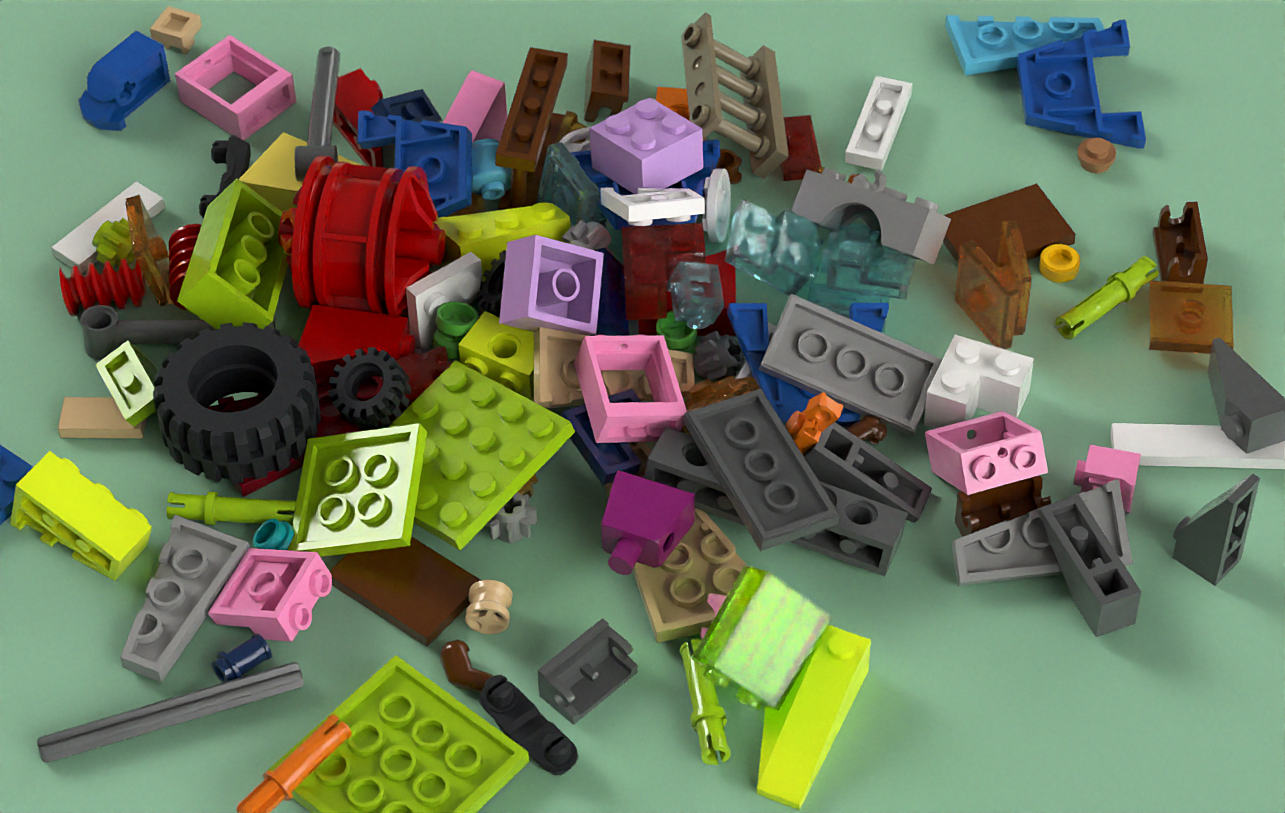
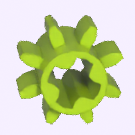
[92,218,142,268]

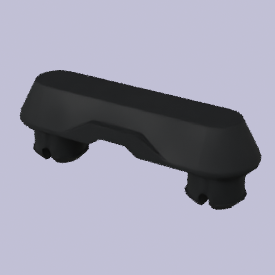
[199,135,251,219]
[480,675,578,775]

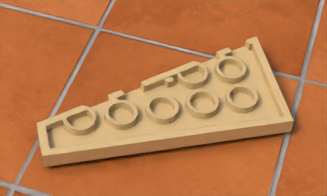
[604,442,785,643]

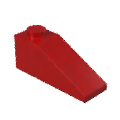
[333,68,384,168]

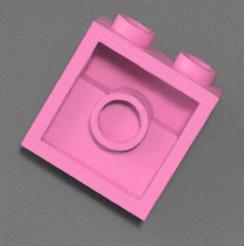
[208,548,332,642]

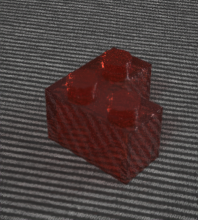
[621,223,706,320]

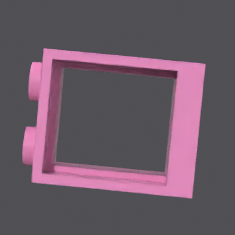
[175,35,296,140]
[574,334,687,443]
[925,411,1048,495]

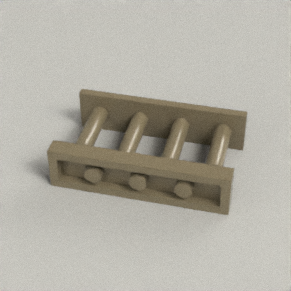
[681,13,789,179]

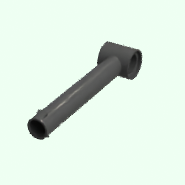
[295,47,340,181]
[81,305,275,360]

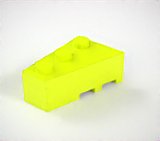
[432,202,571,281]
[10,451,152,581]

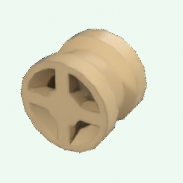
[465,580,513,634]

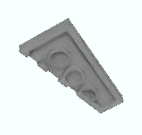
[951,479,1133,586]
[120,515,250,682]

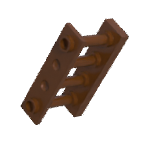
[495,47,568,210]

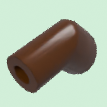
[846,416,887,444]
[440,640,494,694]

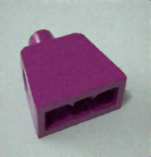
[601,470,695,575]

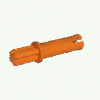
[236,714,352,813]

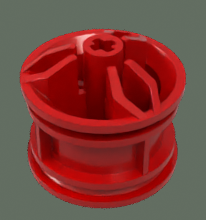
[278,155,445,318]

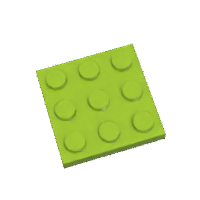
[288,423,427,557]

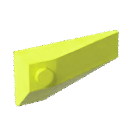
[757,625,871,810]

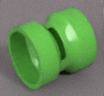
[432,302,478,359]
[656,311,697,354]

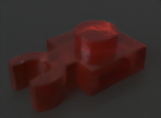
[379,347,454,400]

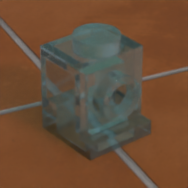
[666,261,724,329]

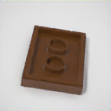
[943,183,1076,280]
[330,536,480,647]

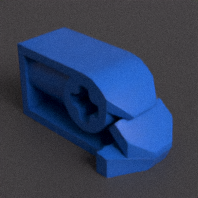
[78,30,171,131]

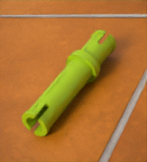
[1055,256,1159,340]
[166,491,297,526]
[680,639,731,765]

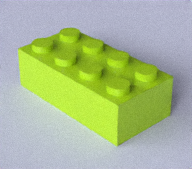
[177,178,288,330]

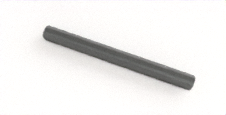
[37,662,304,763]

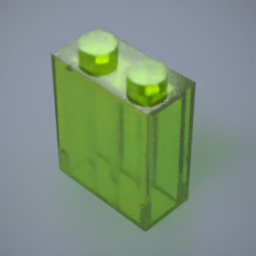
[691,566,831,711]

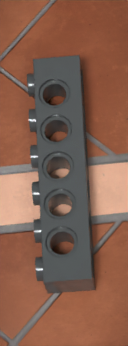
[644,427,908,576]

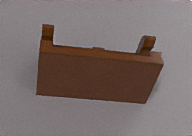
[584,40,631,123]
[1152,202,1208,290]
[955,475,1052,537]

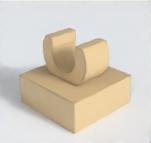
[150,6,202,54]

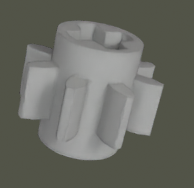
[562,220,613,265]
[485,493,537,544]

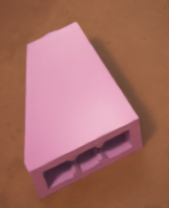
[443,70,507,143]

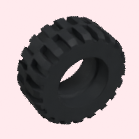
[153,322,321,483]

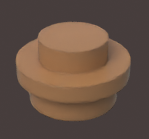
[1077,138,1116,173]

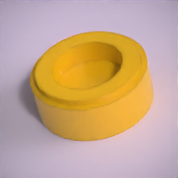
[1039,244,1080,283]

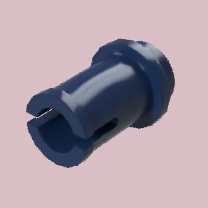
[212,634,272,683]

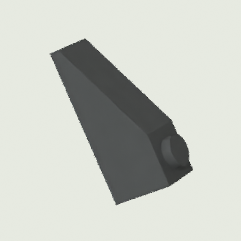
[1208,337,1285,454]
[802,422,932,523]
[1173,474,1260,586]
[1039,495,1141,637]

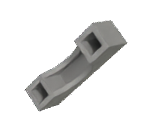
[790,168,951,265]

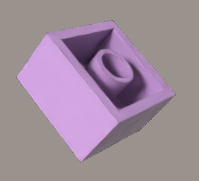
[590,97,703,194]
[499,235,604,335]

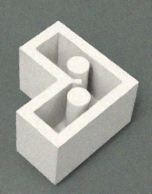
[924,335,1034,429]

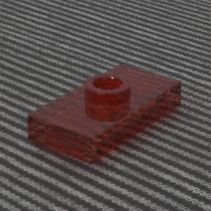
[780,115,822,181]

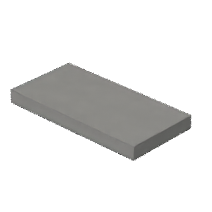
[758,294,942,437]

